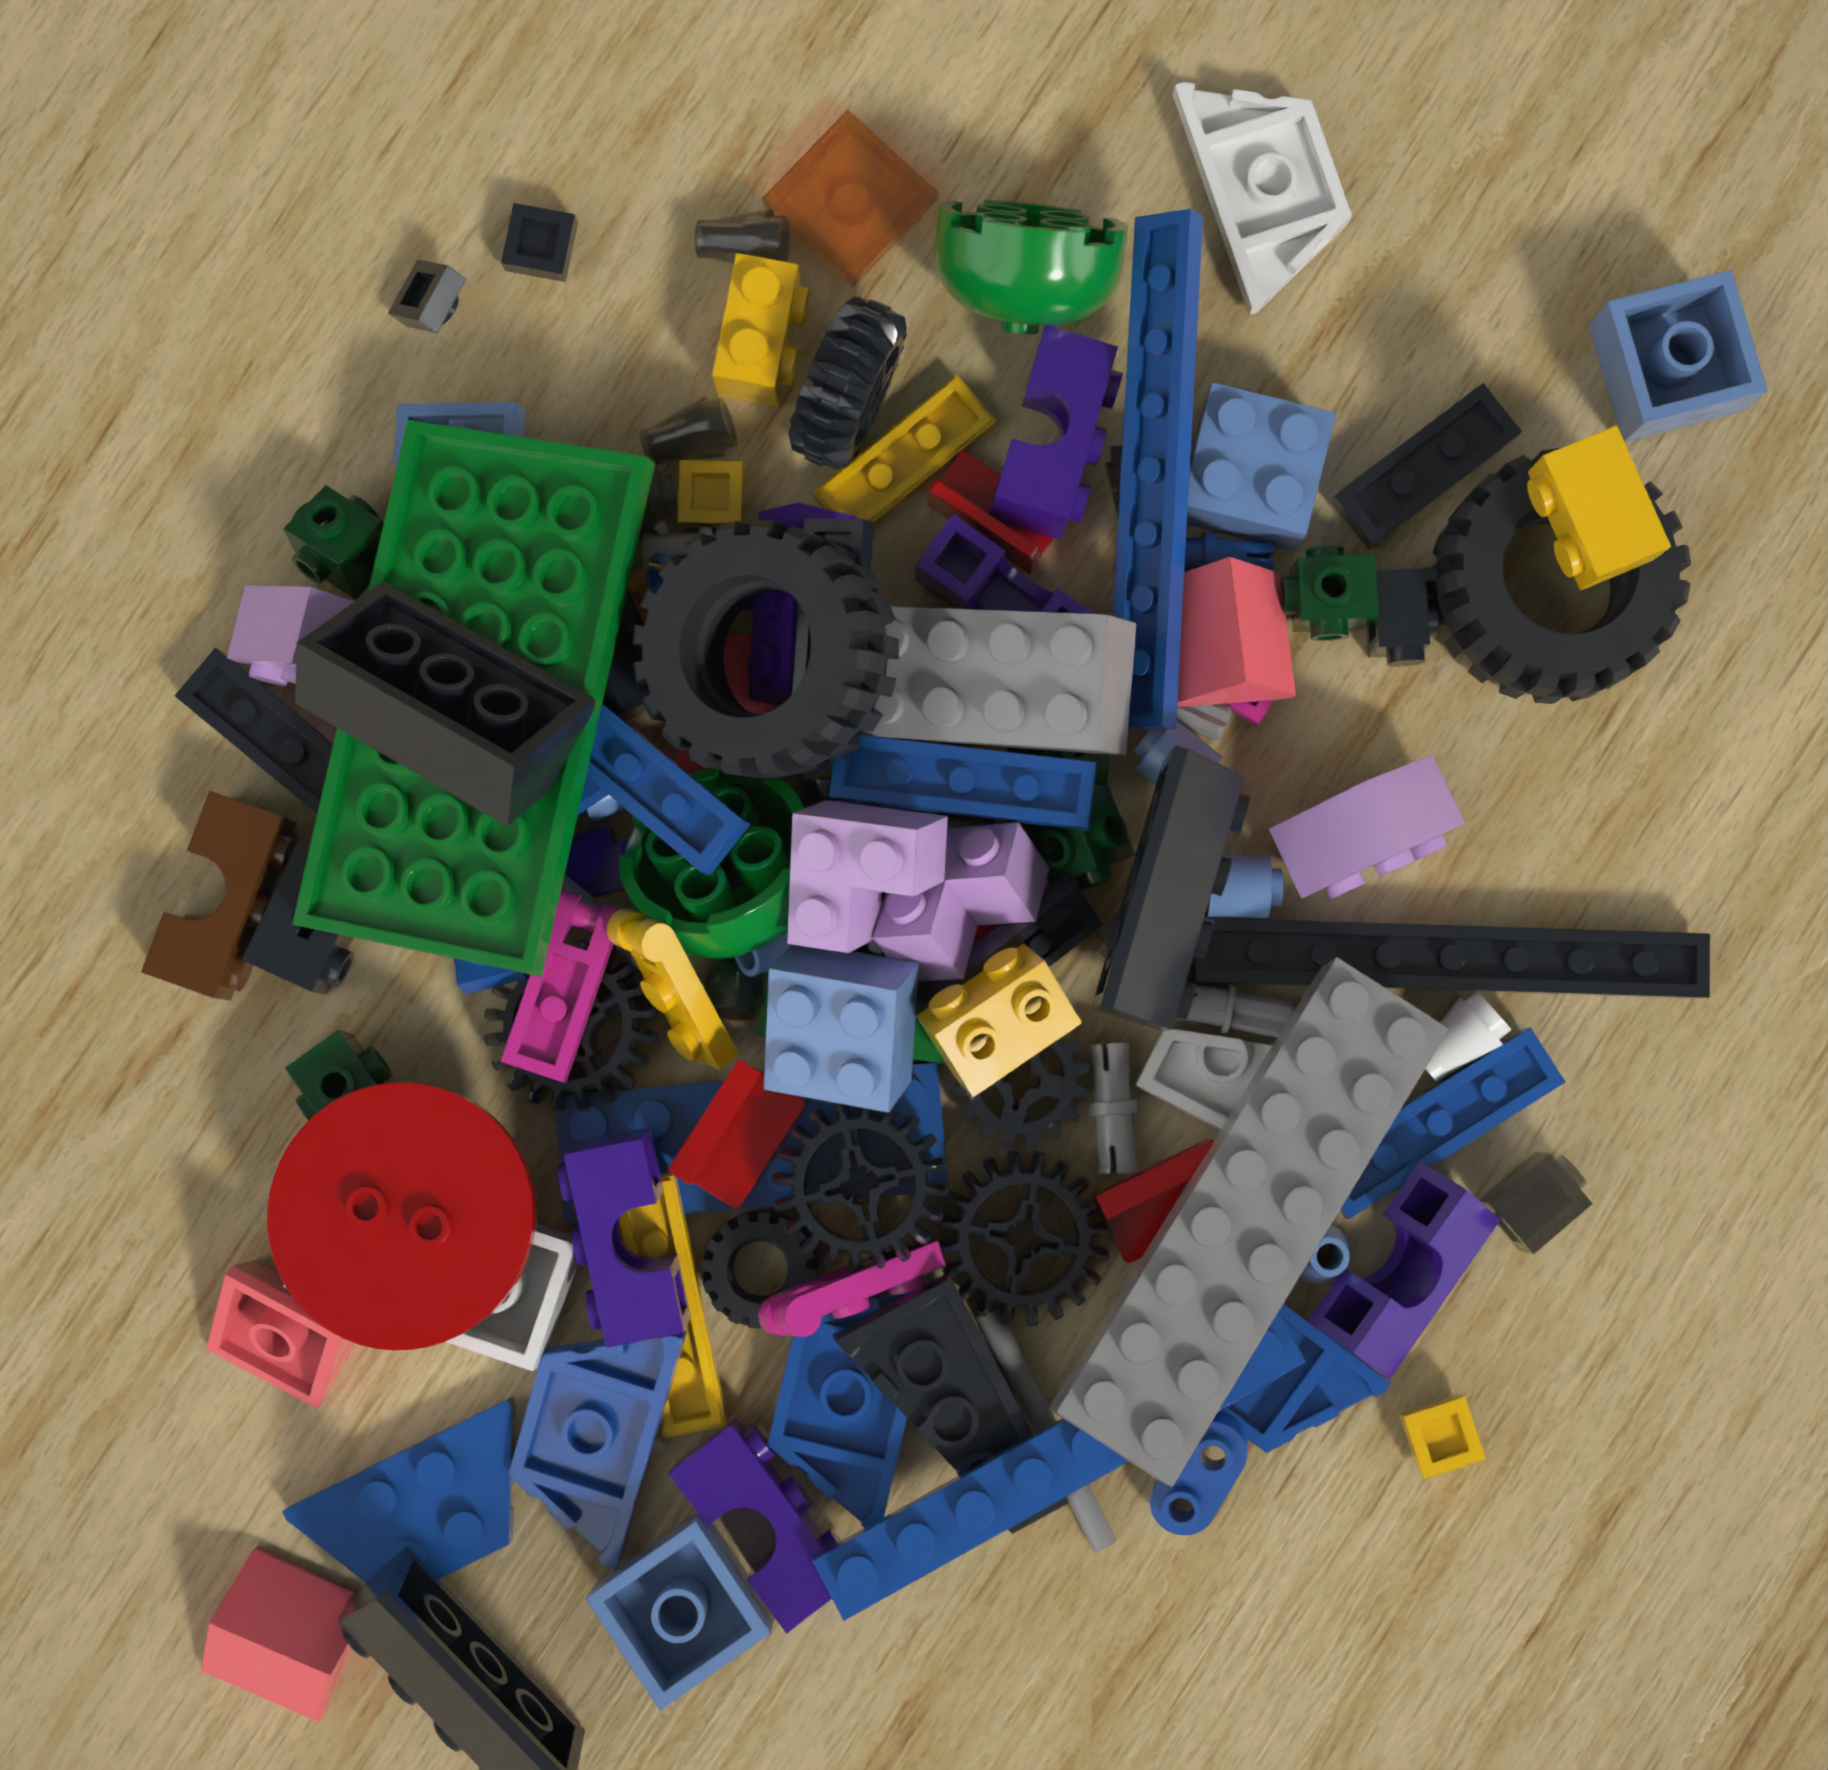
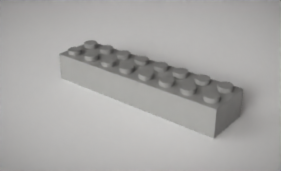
[1049,957,1449,1487]

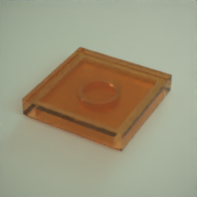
[762,109,938,287]

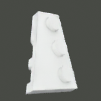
[1134,1029,1272,1130]

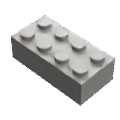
[855,607,1136,755]

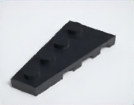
[832,1272,1069,1534]

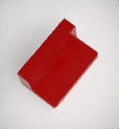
[927,449,1054,575]
[667,1059,806,1209]
[1091,1139,1214,1263]

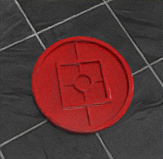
[267,1082,536,1351]

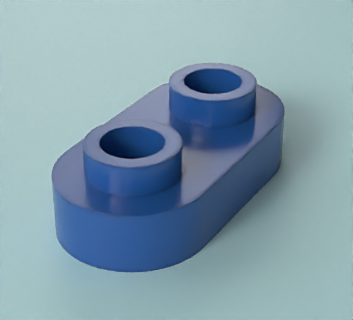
[1150,1412,1249,1535]

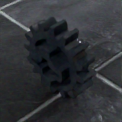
[951,1039,1090,1149]

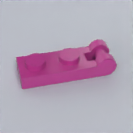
[500,888,624,1082]
[758,1241,946,1337]

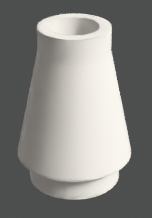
[1425,991,1511,1083]

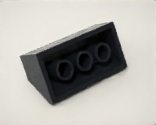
[295,581,596,826]
[1091,745,1250,1031]
[337,1546,585,1770]

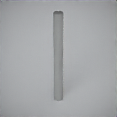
[977,1306,1116,1552]

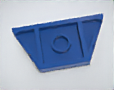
[767,1289,916,1528]
[1219,1304,1391,1453]
[508,1331,687,1570]
[282,1397,516,1583]

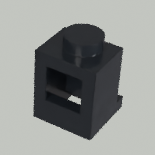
[1366,568,1439,667]

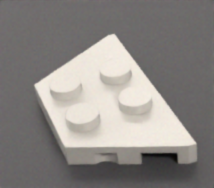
[1172,82,1352,315]

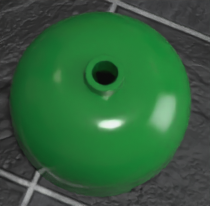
[934,200,1128,334]
[619,768,805,959]

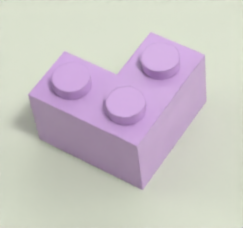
[227,585,354,686]
[1269,755,1465,900]
[787,800,948,953]
[872,822,1050,981]

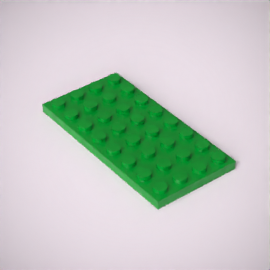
[292,420,655,977]

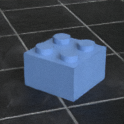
[1589,270,1768,442]
[1187,382,1336,551]
[764,945,919,1113]
[585,1513,775,1711]

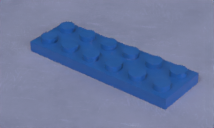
[556,1063,948,1224]

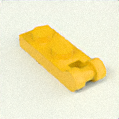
[607,908,739,1071]

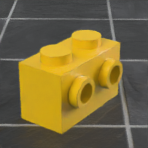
[712,253,810,407]
[1527,425,1671,591]
[916,943,1082,1097]

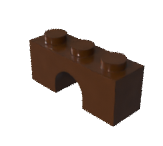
[141,790,298,1001]

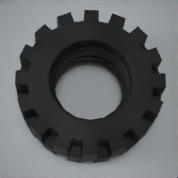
[701,1210,819,1329]

